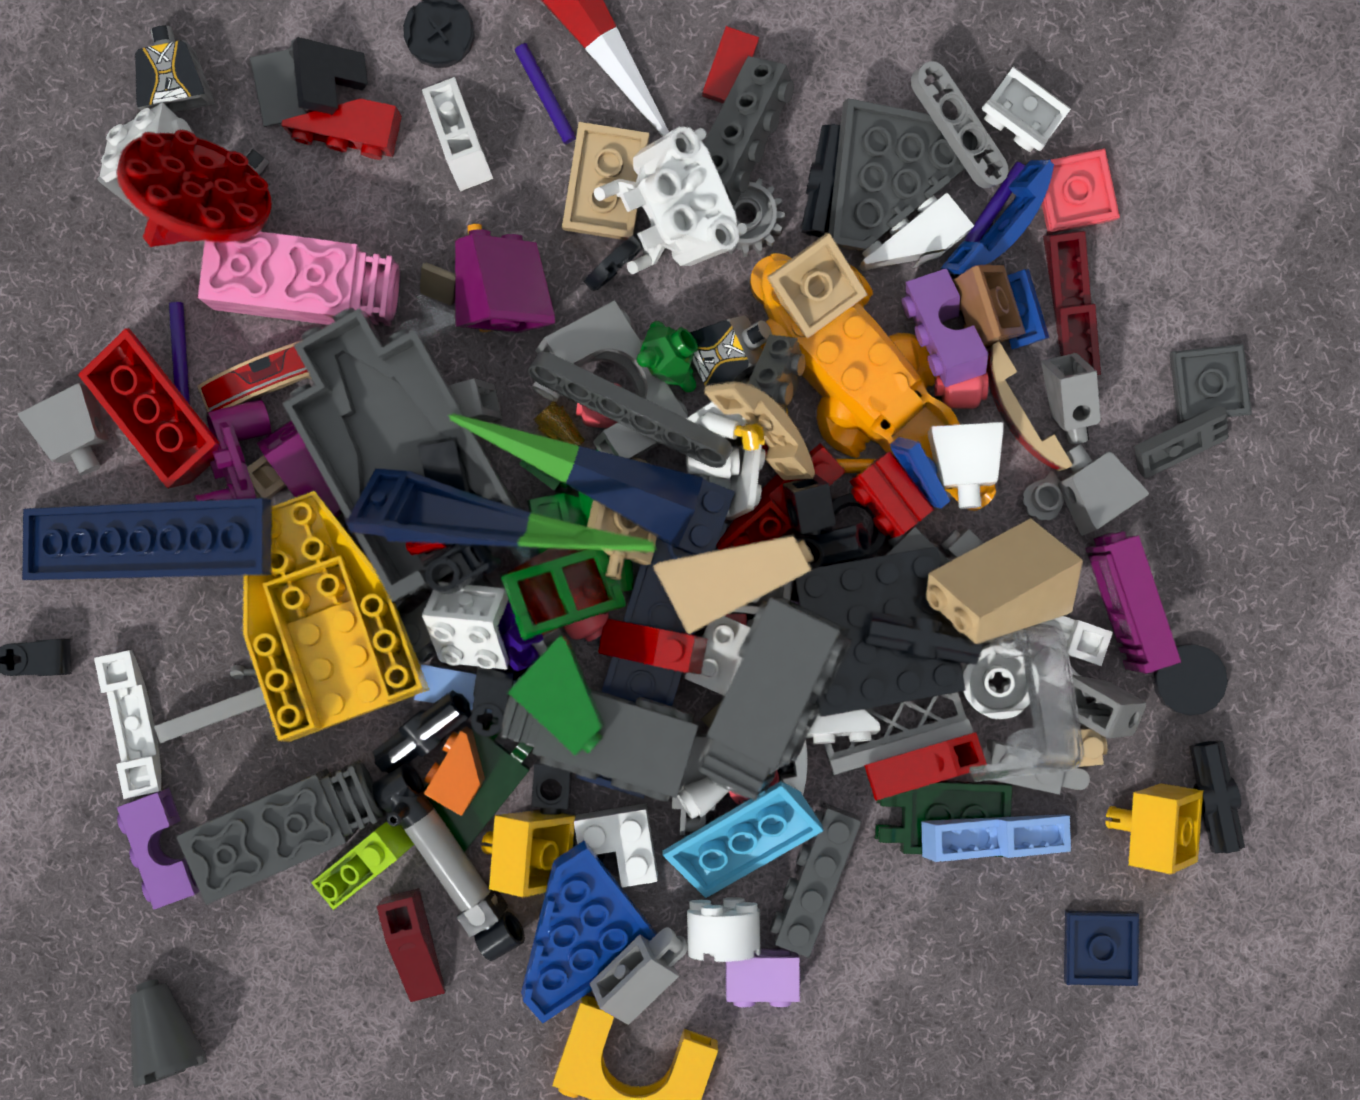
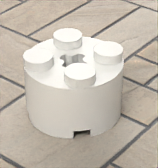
[962,643,1037,719]
[687,897,761,962]

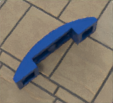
[941,160,1054,275]

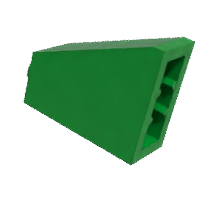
[508,636,604,755]

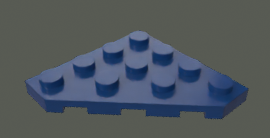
[521,840,657,1024]

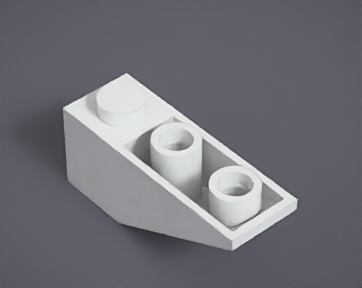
[859,193,974,271]

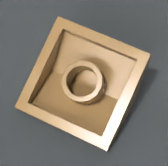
[767,233,868,338]

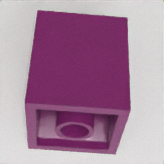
[455,229,555,333]
[257,420,342,518]

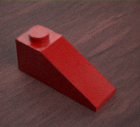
[598,618,708,674]

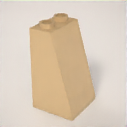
[926,518,1083,644]
[653,536,813,634]

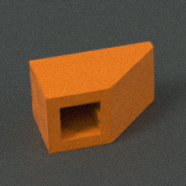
[424,726,485,816]

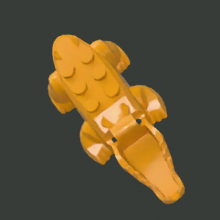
[750,253,996,511]

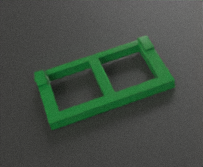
[501,549,626,640]

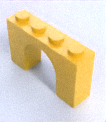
[552,995,718,1100]

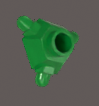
[636,321,698,393]

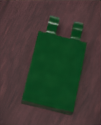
[424,717,534,852]
[875,781,1012,857]

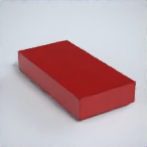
[702,26,759,104]

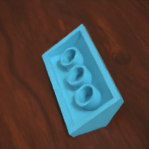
[663,781,824,898]

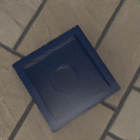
[1064,910,1139,986]

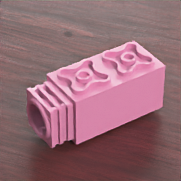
[198,231,400,326]

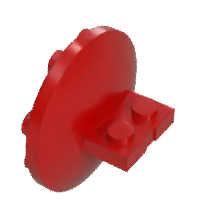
[117,130,272,247]

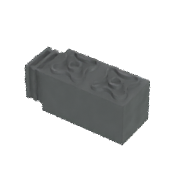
[698,597,852,800]
[501,676,700,802]
[176,760,384,905]

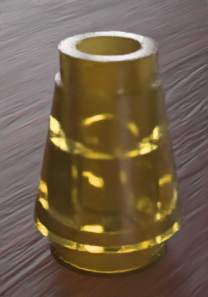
[533,401,585,446]

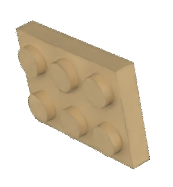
[562,122,650,240]

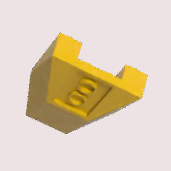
[243,491,430,742]

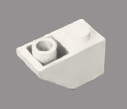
[806,702,880,744]

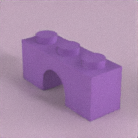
[901,268,988,387]
[117,788,200,910]

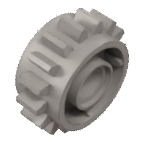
[729,178,785,257]

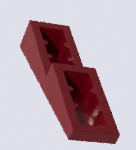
[1043,231,1101,375]

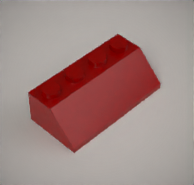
[78,328,220,489]

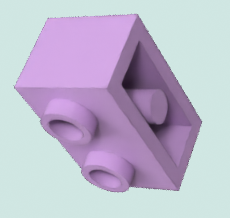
[725,949,800,1007]

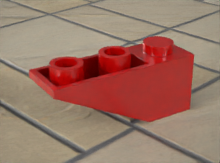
[281,98,402,160]
[864,732,988,801]

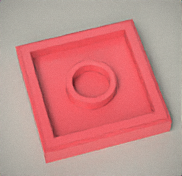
[1042,148,1120,234]

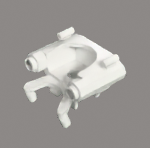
[594,127,747,274]

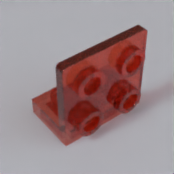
[507,548,609,635]

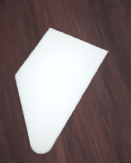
[913,251,945,268]

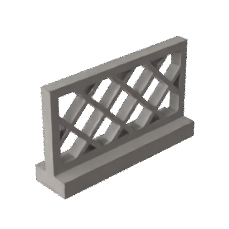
[824,692,973,776]

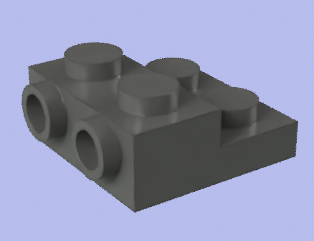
[748,334,805,412]

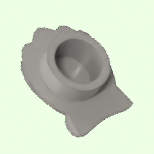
[1023,471,1064,521]

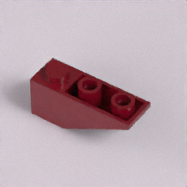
[376,888,446,1002]

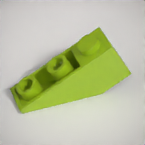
[311,821,414,910]

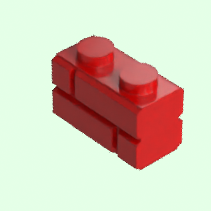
[849,451,934,539]

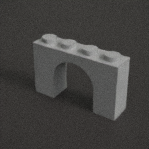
[535,300,688,459]

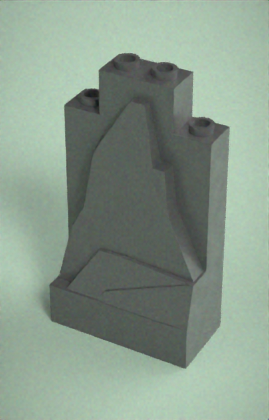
[282,308,522,602]

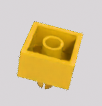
[1105,783,1203,874]
[481,810,575,897]

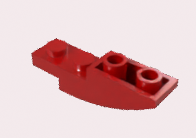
[716,443,846,550]

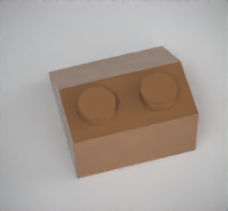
[953,265,1026,348]

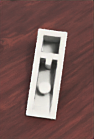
[422,77,493,191]

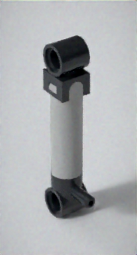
[372,764,525,961]

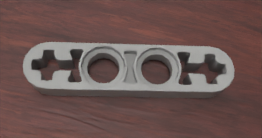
[911,61,1009,188]
[154,687,266,743]

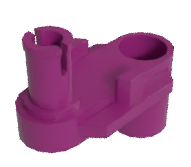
[194,399,271,501]

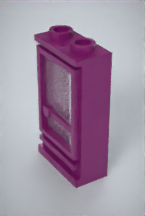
[1085,531,1181,674]

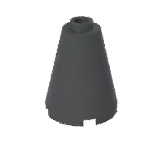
[130,979,208,1088]

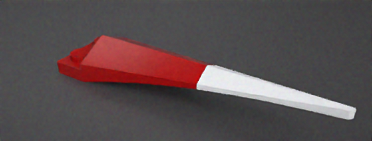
[541,0,669,137]

